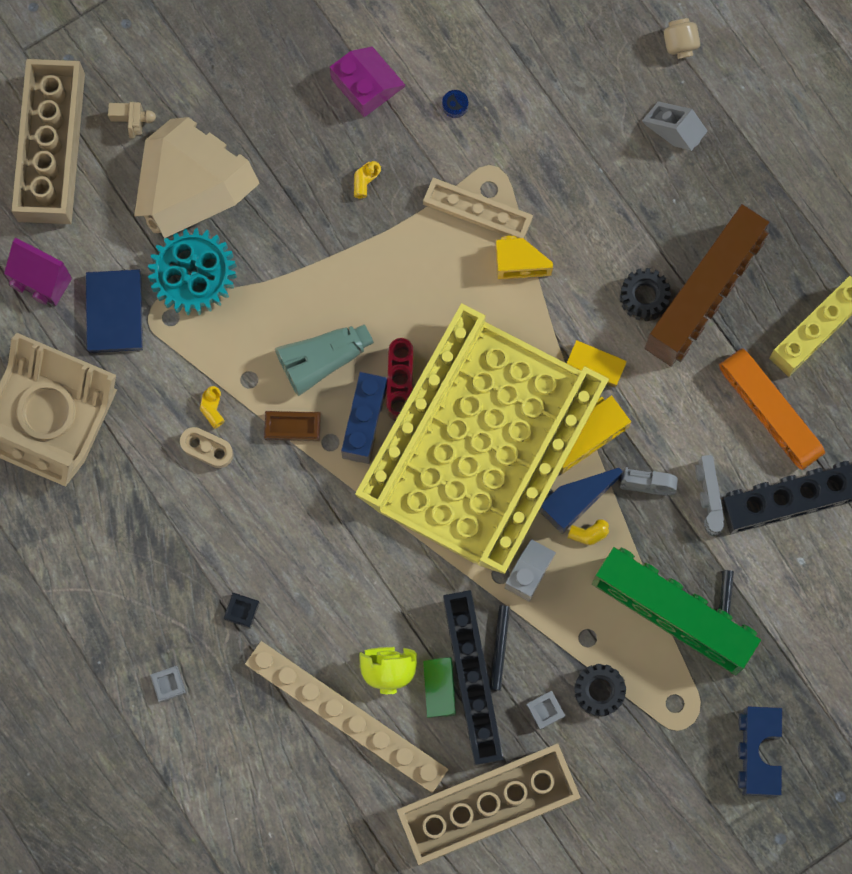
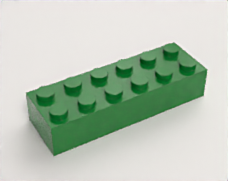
[591,547,761,676]

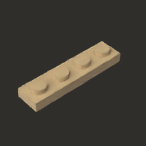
[423,178,533,239]

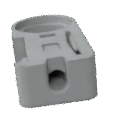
[620,467,678,496]

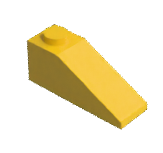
[560,395,631,474]

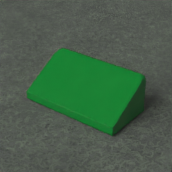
[423,657,456,718]

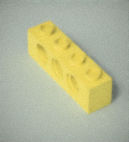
[769,276,852,377]

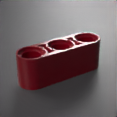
[386,338,414,421]

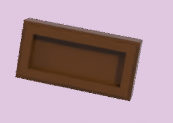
[264,411,321,441]

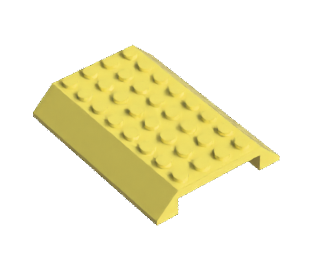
[355,303,609,574]

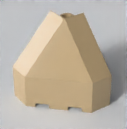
[134,117,259,238]

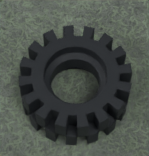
[620,268,671,321]
[574,664,626,716]

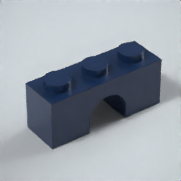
[341,372,387,464]
[738,706,782,797]

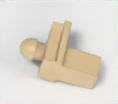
[108,102,156,139]

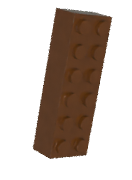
[645,204,769,367]

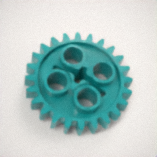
[148,228,237,315]

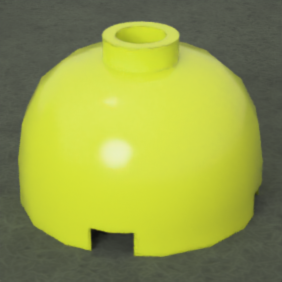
[359,647,417,694]

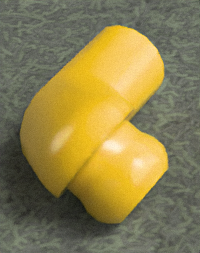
[354,161,381,199]
[200,386,225,429]
[567,519,609,545]

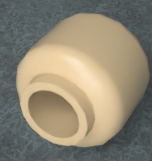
[664,18,700,59]

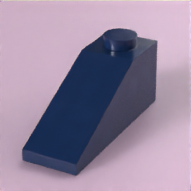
[539,468,623,534]

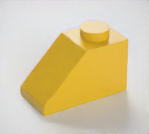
[495,236,553,279]

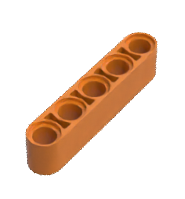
[719,348,825,470]

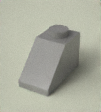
[642,101,707,151]
[505,539,556,602]

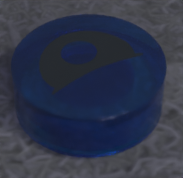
[442,90,469,118]

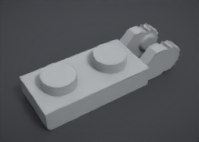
[695,455,724,536]

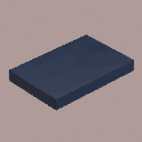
[86,269,143,353]

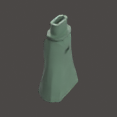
[275,324,374,396]

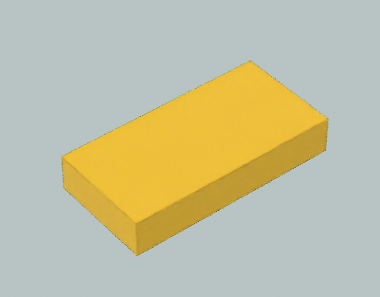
[566,340,627,388]

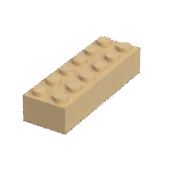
[12,59,85,224]
[397,744,581,866]

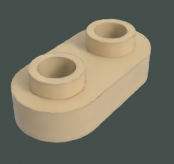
[180,427,233,468]

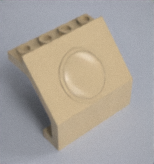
[0,333,117,486]

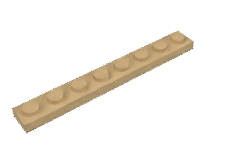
[245,641,449,794]

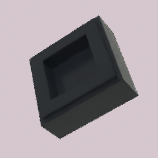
[223,593,260,629]

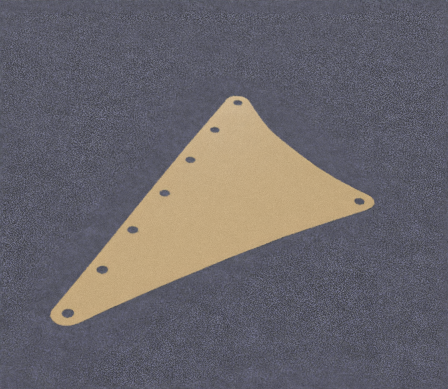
[148,165,701,731]

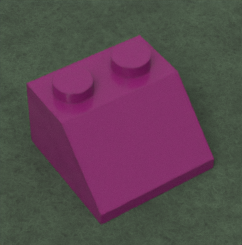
[330,46,405,117]
[4,237,72,306]

